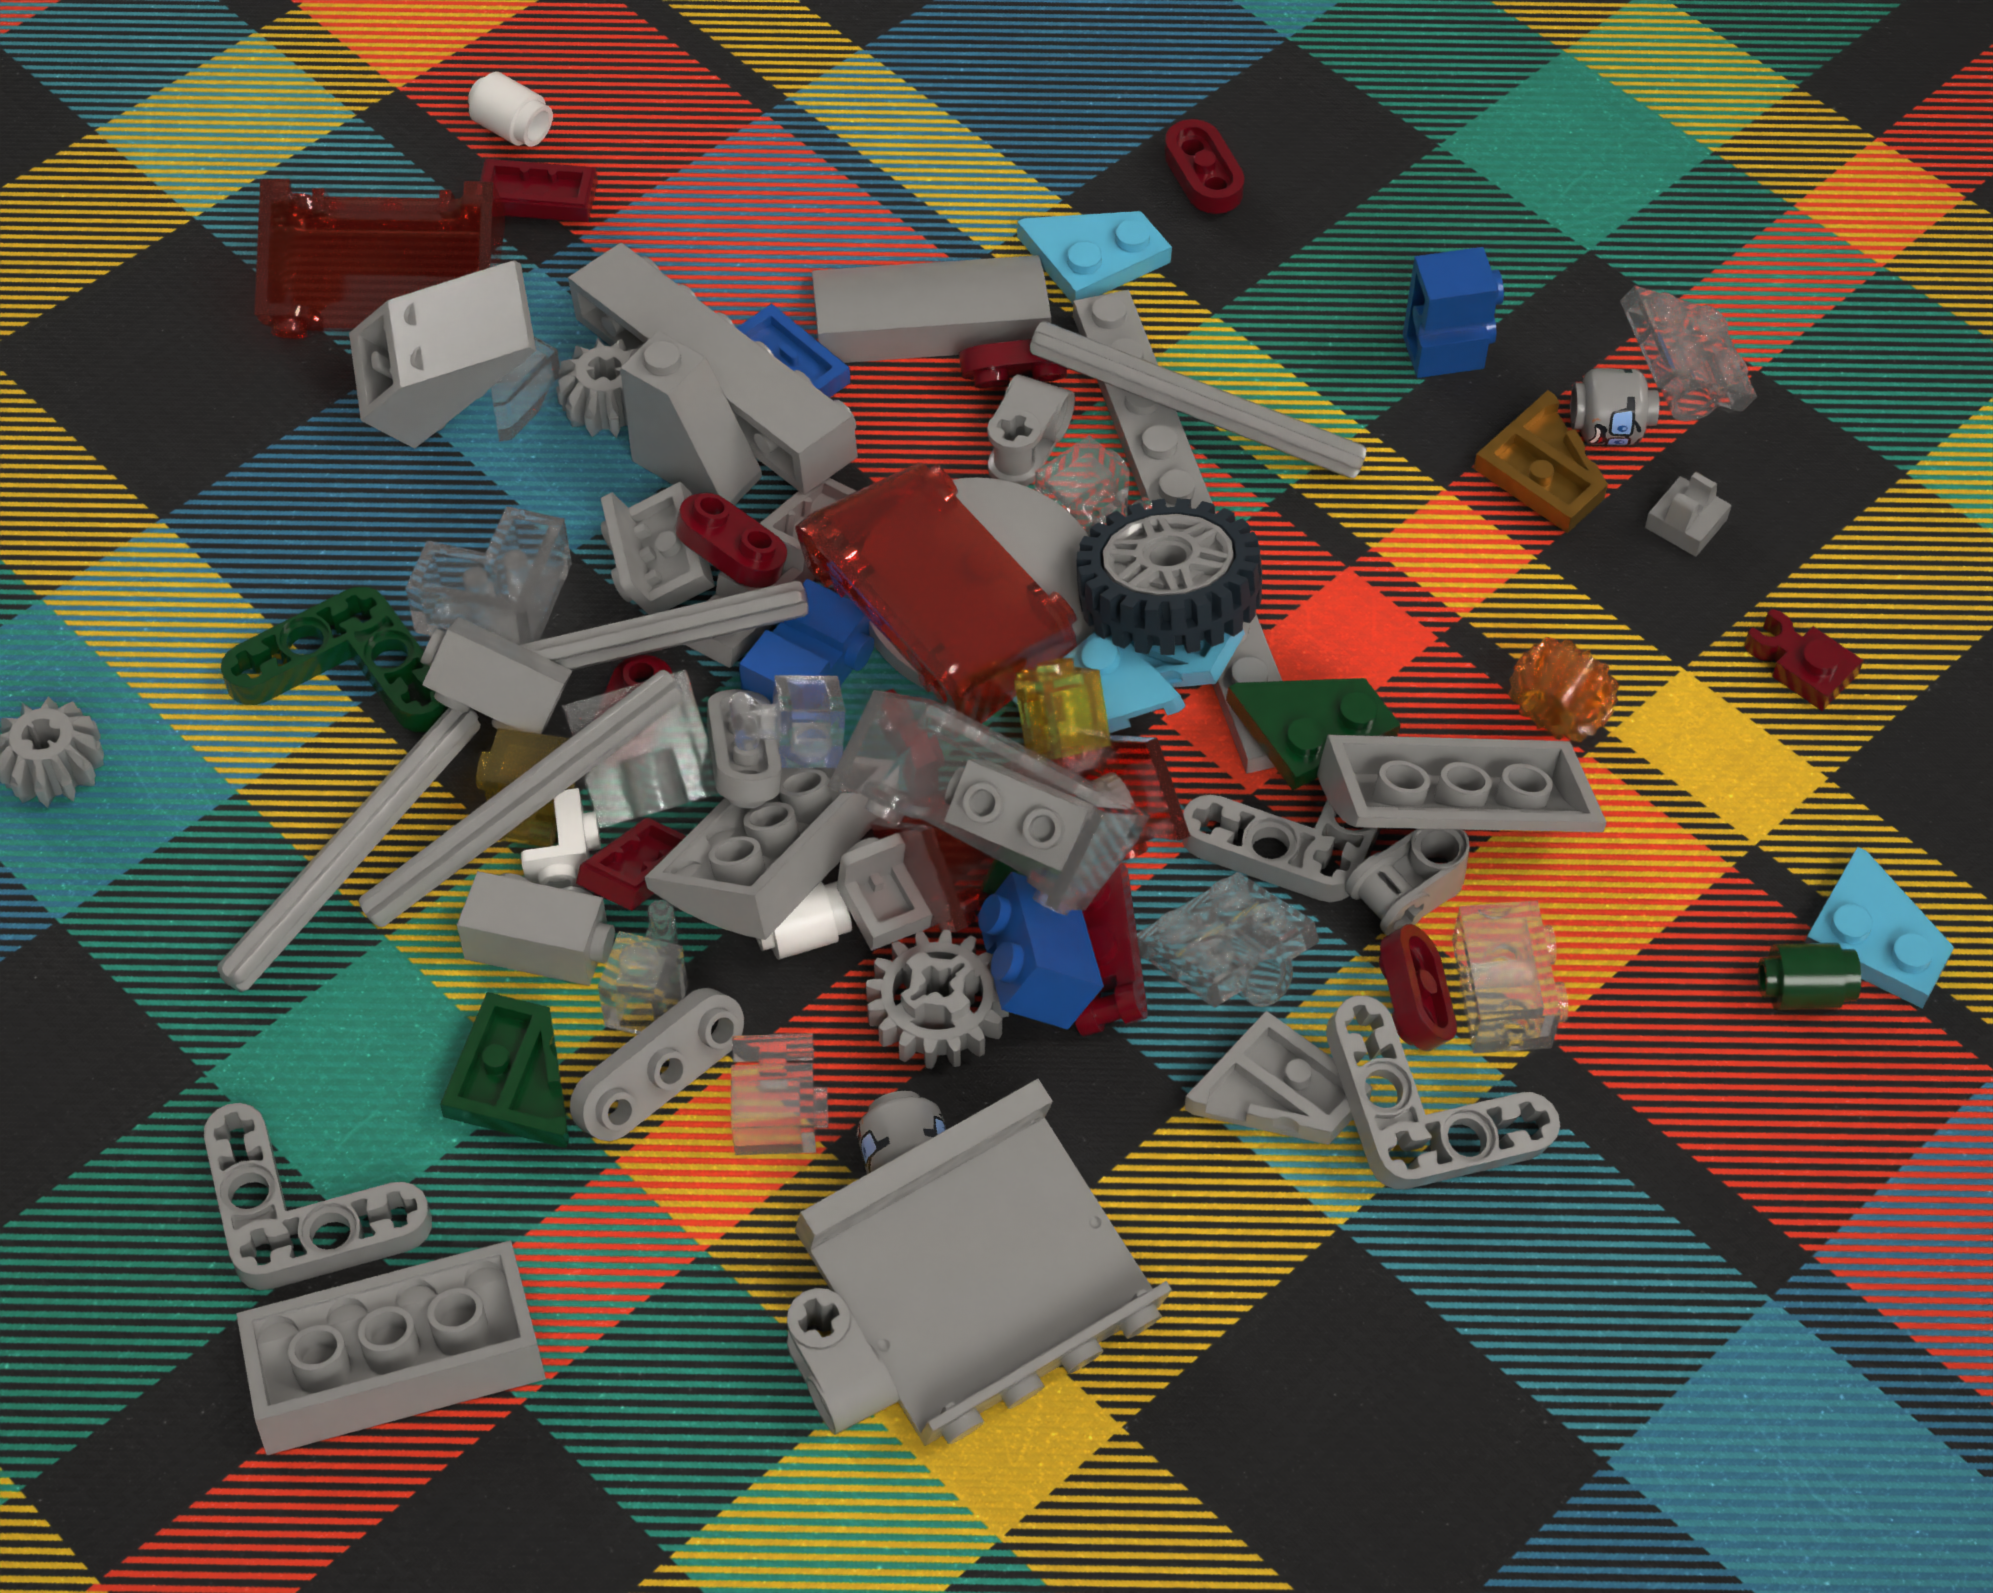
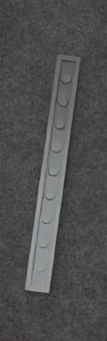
[1073,290,1282,774]

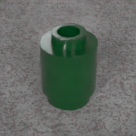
[1758,943,1861,1010]

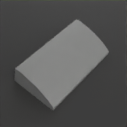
[812,255,1051,363]
[1317,735,1607,832]
[645,742,898,940]
[236,1240,546,1455]

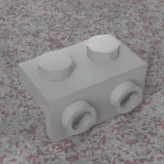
[601,482,715,615]

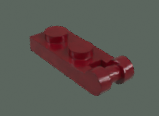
[1059,858,1148,1037]

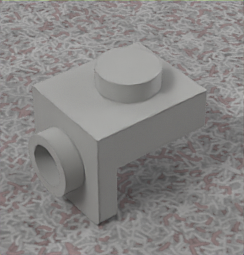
[837,833,932,951]

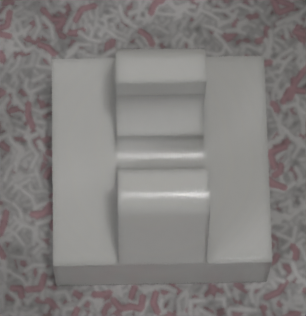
[1645,472,1731,557]

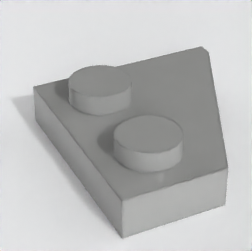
[1185,1011,1372,1145]

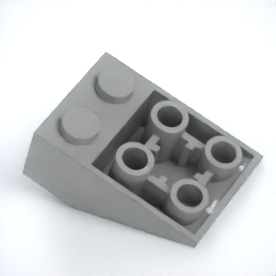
[349,260,536,449]

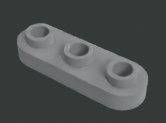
[707,689,782,808]
[570,988,744,1141]

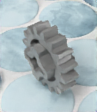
[866,929,1009,1069]

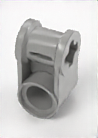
[987,374,1075,486]
[1345,829,1470,936]
[787,1288,899,1435]

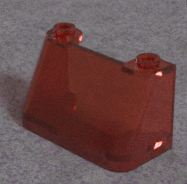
[255,179,505,339]
[795,462,1077,739]

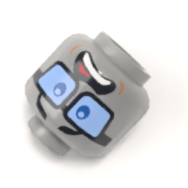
[1570,368,1659,446]
[857,1091,946,1174]

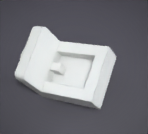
[521,788,601,889]

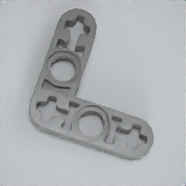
[1181,794,1382,902]
[1326,995,1560,1189]
[204,1103,432,1290]

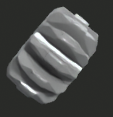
[556,338,639,438]
[0,696,104,808]

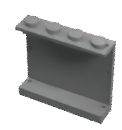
[795,1079,1172,1446]

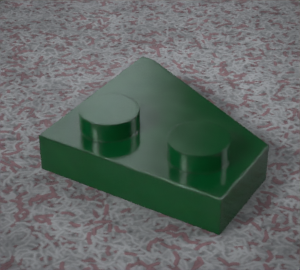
[1226,678,1401,790]
[440,992,569,1148]

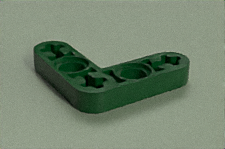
[221,587,449,732]

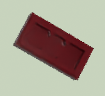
[475,159,598,222]
[576,818,686,911]

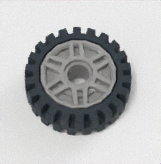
[1076,498,1262,655]

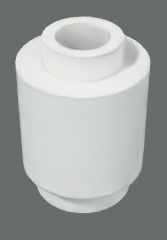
[468,72,553,147]
[756,881,852,960]

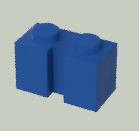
[1403,247,1504,378]
[739,578,874,732]
[977,872,1104,1030]

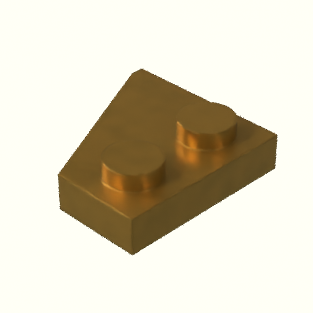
[1474,390,1608,533]

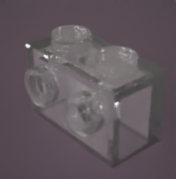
[1452,900,1568,1054]

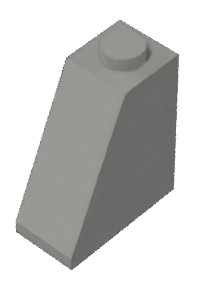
[620,330,762,505]

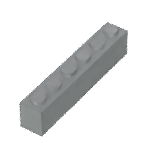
[568,242,858,495]

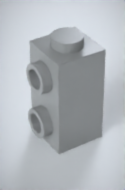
[420,617,572,740]
[944,759,1104,872]
[457,871,615,986]

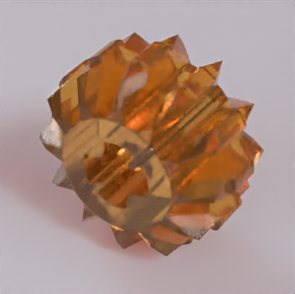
[1508,637,1620,742]

